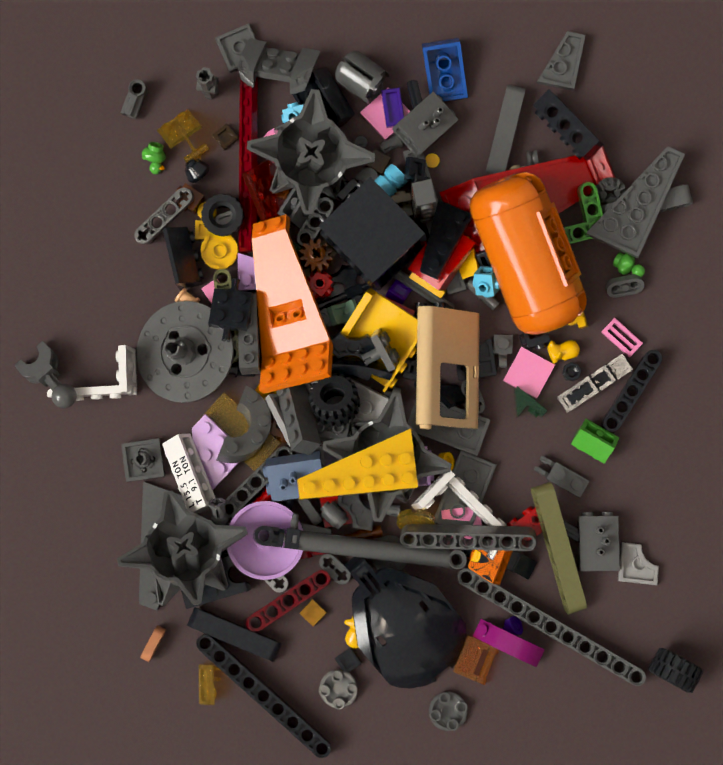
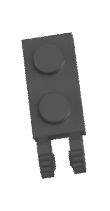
[534,456,589,498]

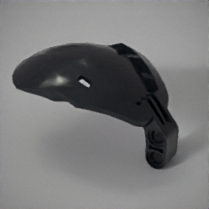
[344,557,466,689]

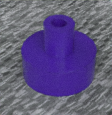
[502,616,523,636]

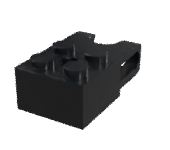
[181,556,252,609]

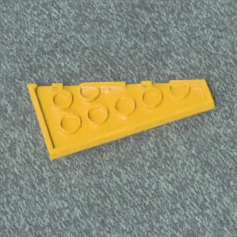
[297,429,418,500]

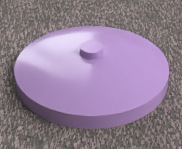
[227,501,303,580]

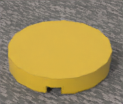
[200,233,238,270]

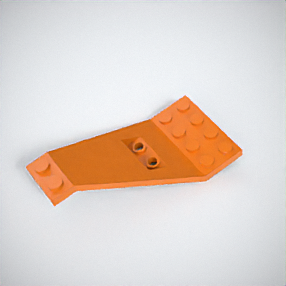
[252,214,333,394]

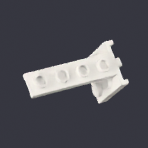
[47,345,137,401]
[411,471,507,526]

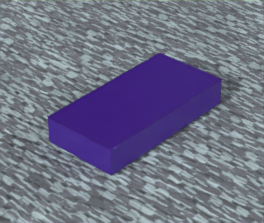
[381,87,404,128]

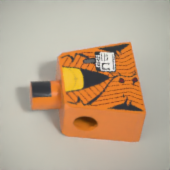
[464,550,513,585]

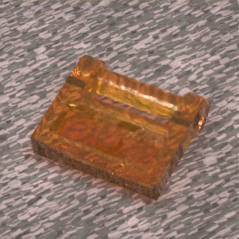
[453,635,499,685]

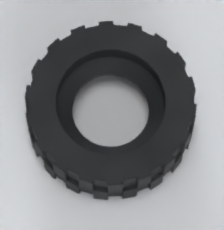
[201,194,244,236]

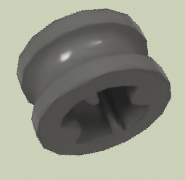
[526,150,538,166]

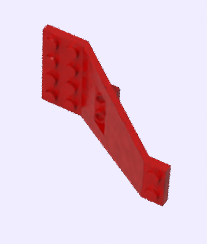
[439,146,616,258]

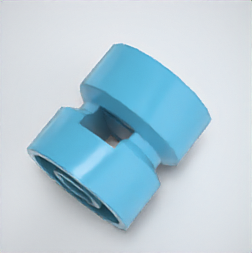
[374,164,408,197]

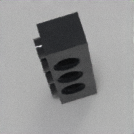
[533,89,604,161]

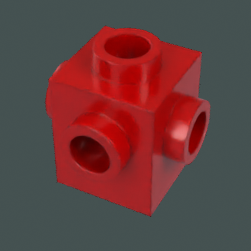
[307,271,334,300]

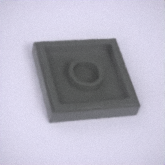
[215,23,256,73]

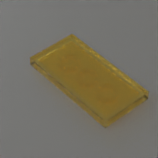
[198,392,281,471]

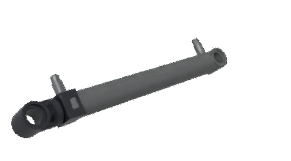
[253,513,467,569]

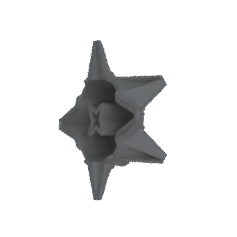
[247,89,375,215]
[322,392,451,522]
[117,491,248,606]

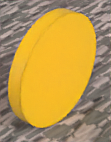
[425,153,440,168]

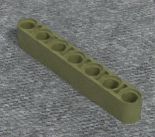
[531,482,587,615]

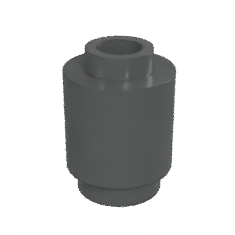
[320,501,349,530]

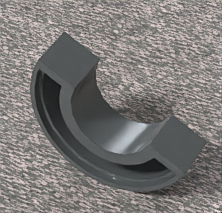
[216,386,271,463]

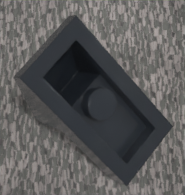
[507,551,537,580]

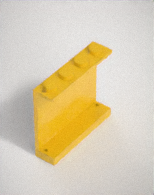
[333,288,417,392]

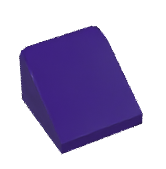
[385,279,412,305]

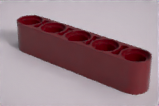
[246,570,330,632]

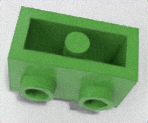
[571,419,619,463]

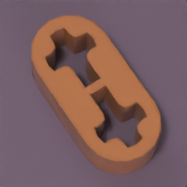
[140,625,166,662]

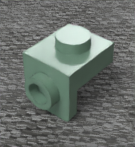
[327,299,357,326]

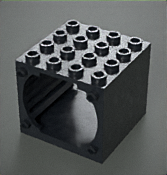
[319,177,427,291]

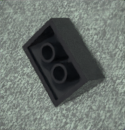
[292,67,355,128]
[163,227,204,290]

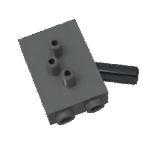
[392,80,459,157]
[564,512,620,571]

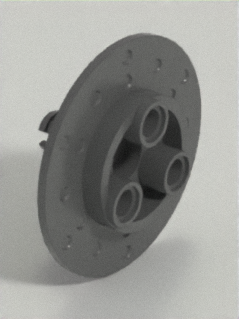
[137,301,234,403]

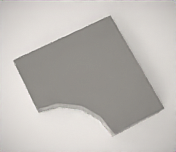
[618,542,659,585]

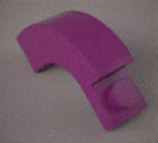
[473,619,545,667]

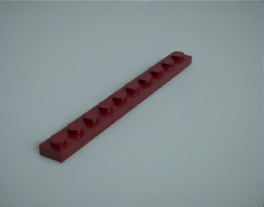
[239,77,258,253]

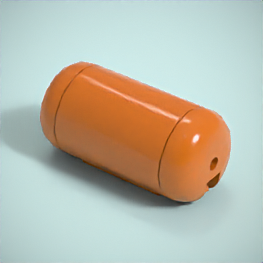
[469,172,587,335]

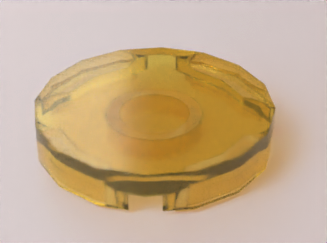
[397,509,435,529]

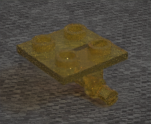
[157,109,209,163]

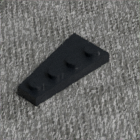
[420,200,472,280]

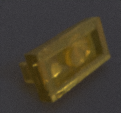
[199,664,221,705]

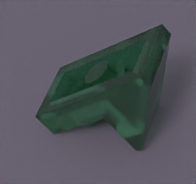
[513,386,548,418]

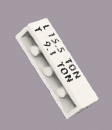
[162,433,215,514]

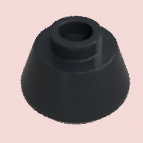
[185,158,209,183]

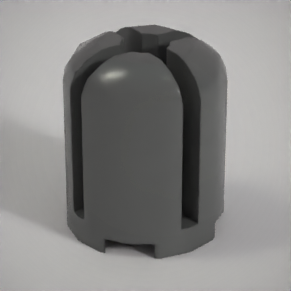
[335,50,390,104]

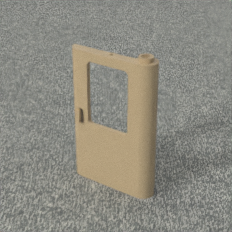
[416,306,480,429]

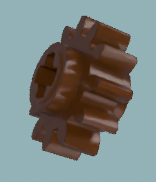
[298,239,333,273]

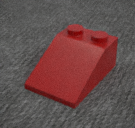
[408,234,476,291]

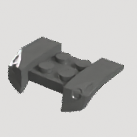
[238,39,321,94]

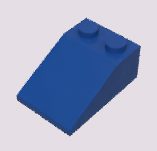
[422,38,468,102]

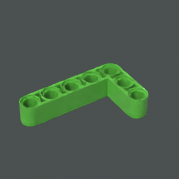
[564,182,603,244]

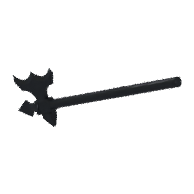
[259,265,377,332]

